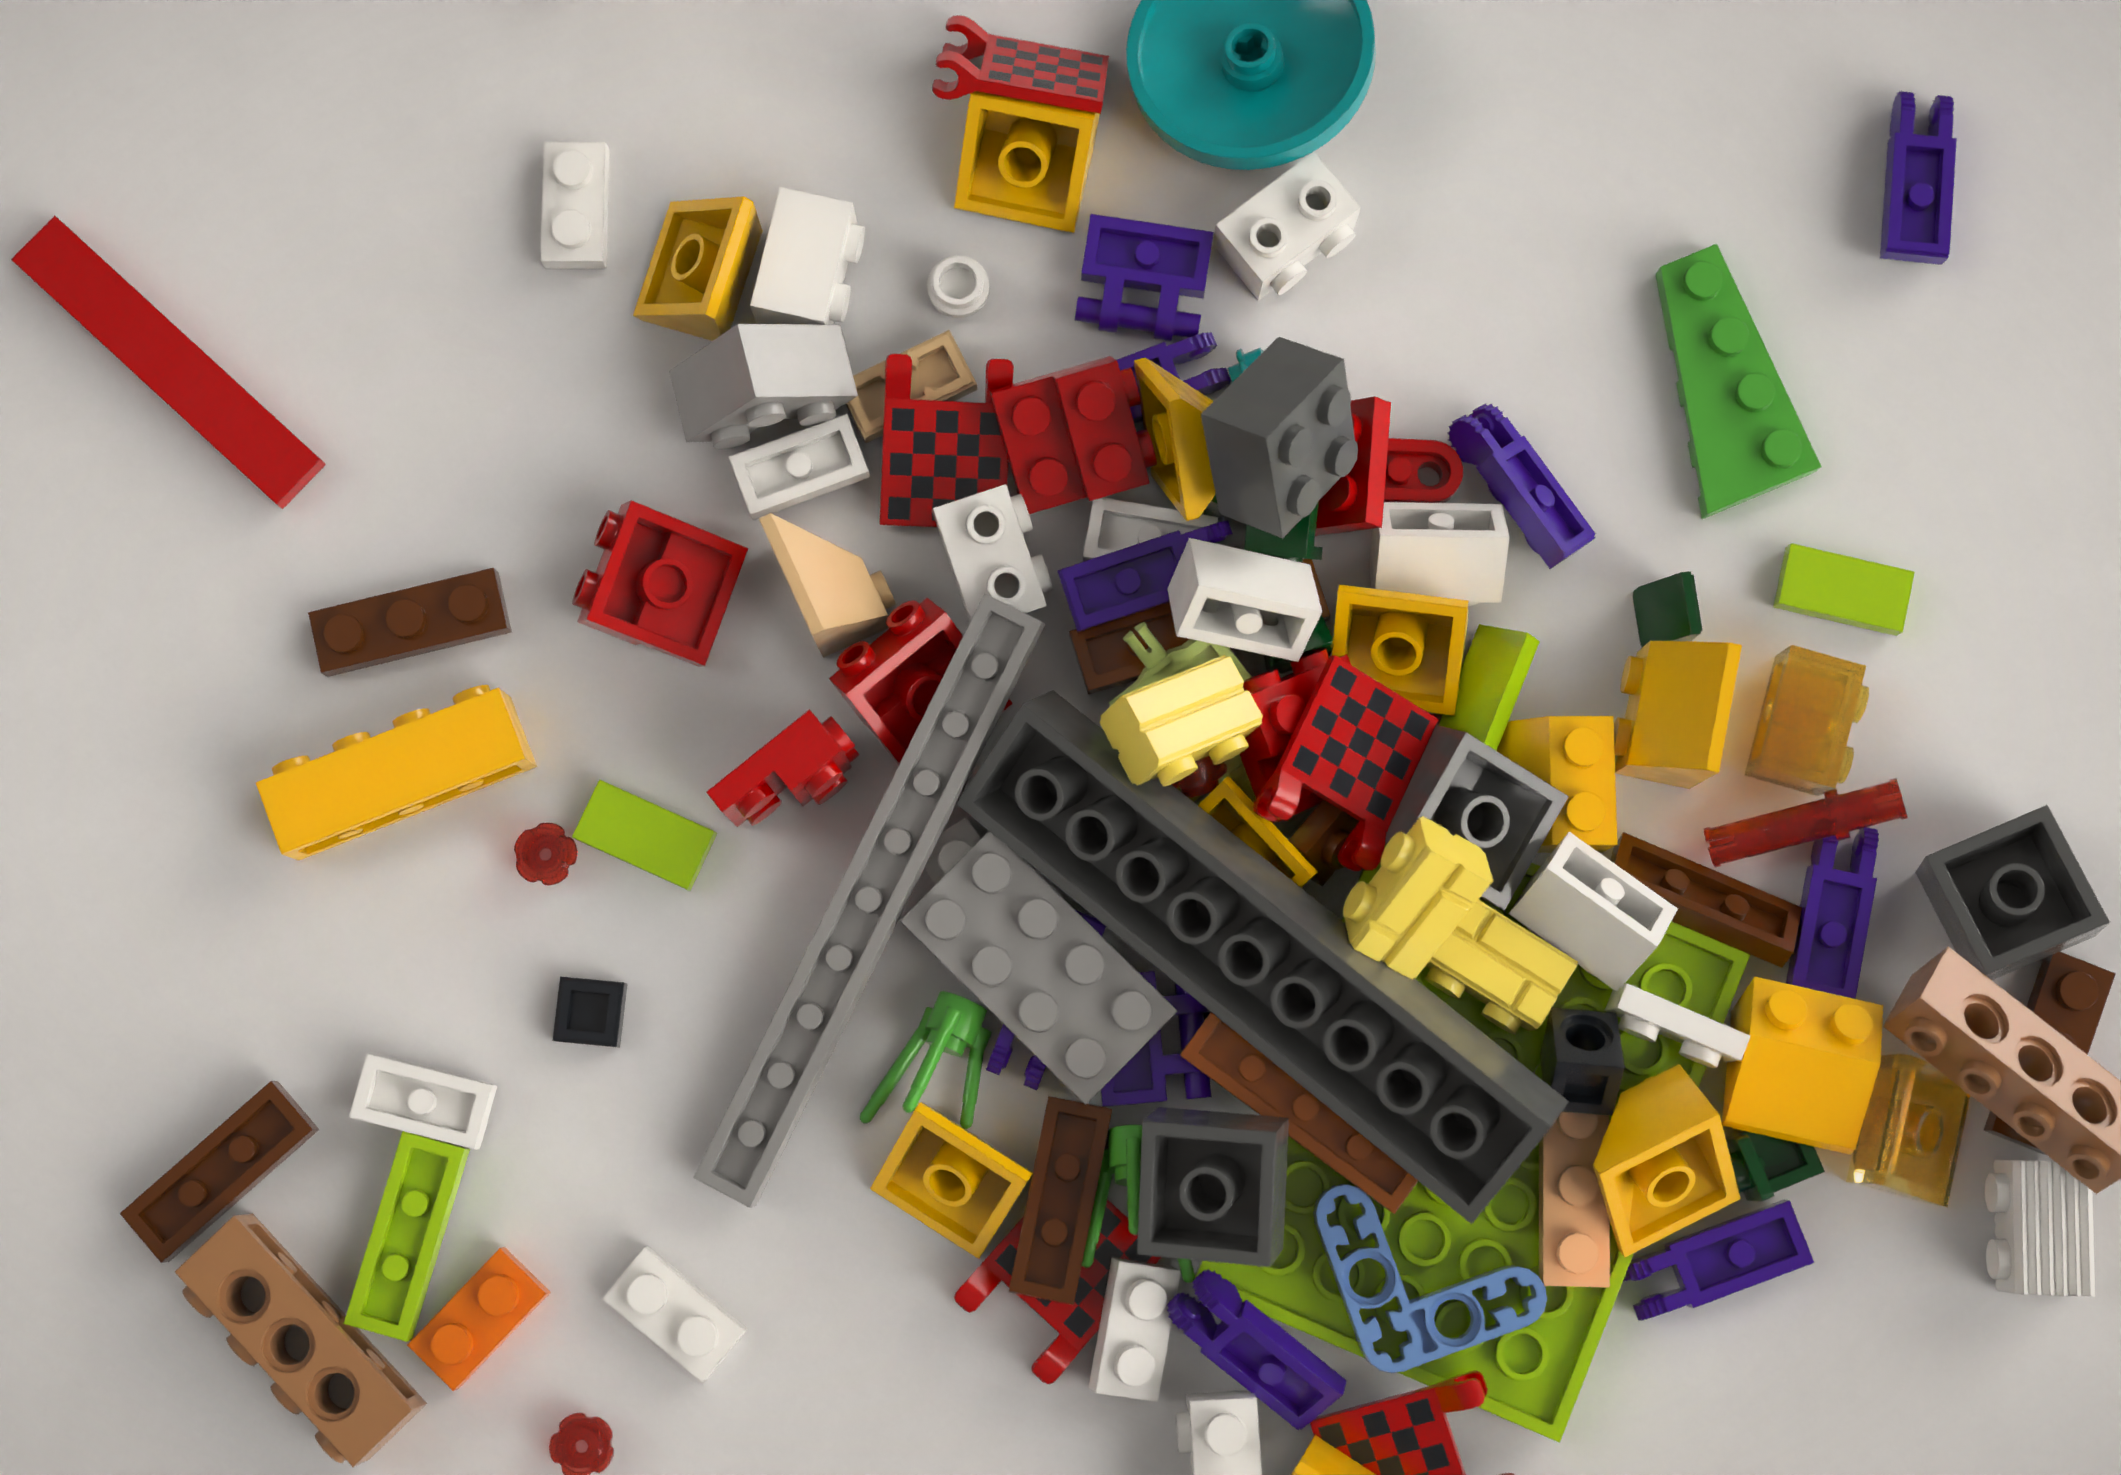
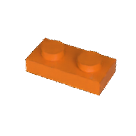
[407,1247,551,1391]

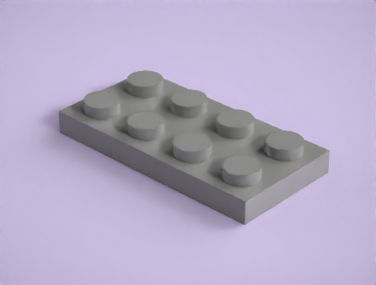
[900,831,1177,1105]

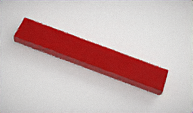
[11,216,326,509]

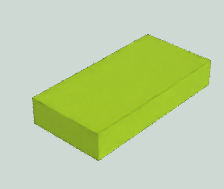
[1773,543,1915,636]
[1439,624,1540,751]
[572,779,717,891]

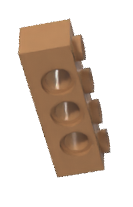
[1883,946,2121,1194]
[175,1214,427,1467]

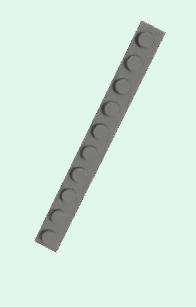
[693,594,1045,1208]

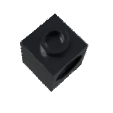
[1540,1007,1625,1116]

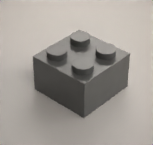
[1201,337,1358,538]
[1915,805,2110,980]
[1137,1107,1289,1267]

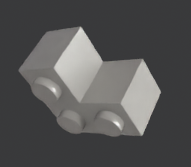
[669,324,858,449]

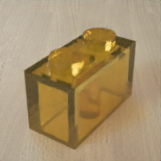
[1745,645,1869,796]

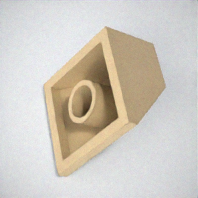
[759,513,896,658]

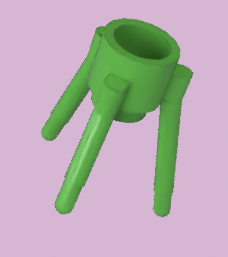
[860,991,992,1129]
[1082,1125,1195,1283]

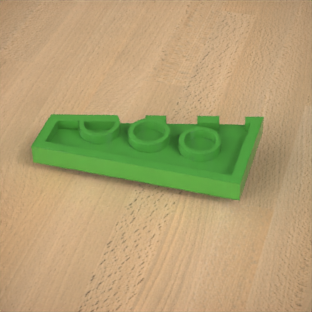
[1655,244,1822,519]

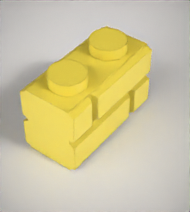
[1100,655,1263,786]
[1343,816,1493,979]
[1425,900,1578,1034]

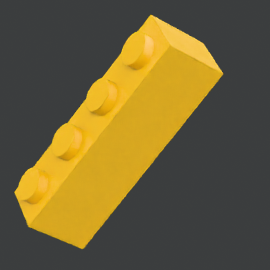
[255,685,537,861]

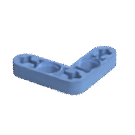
[1313,1184,1547,1373]

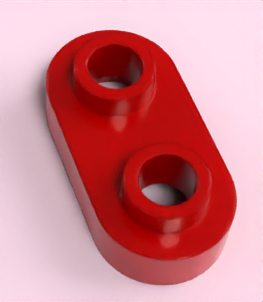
[1384,438,1463,503]

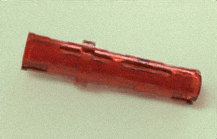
[1704,778,1908,868]

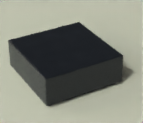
[552,976,627,1048]

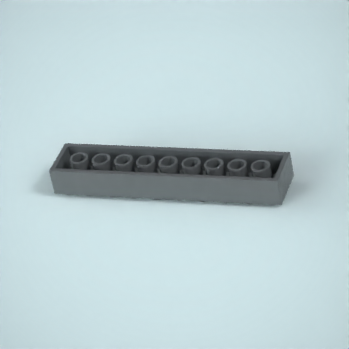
[956,690,1569,1224]

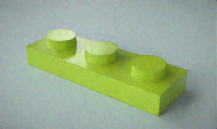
[343,1131,470,1342]

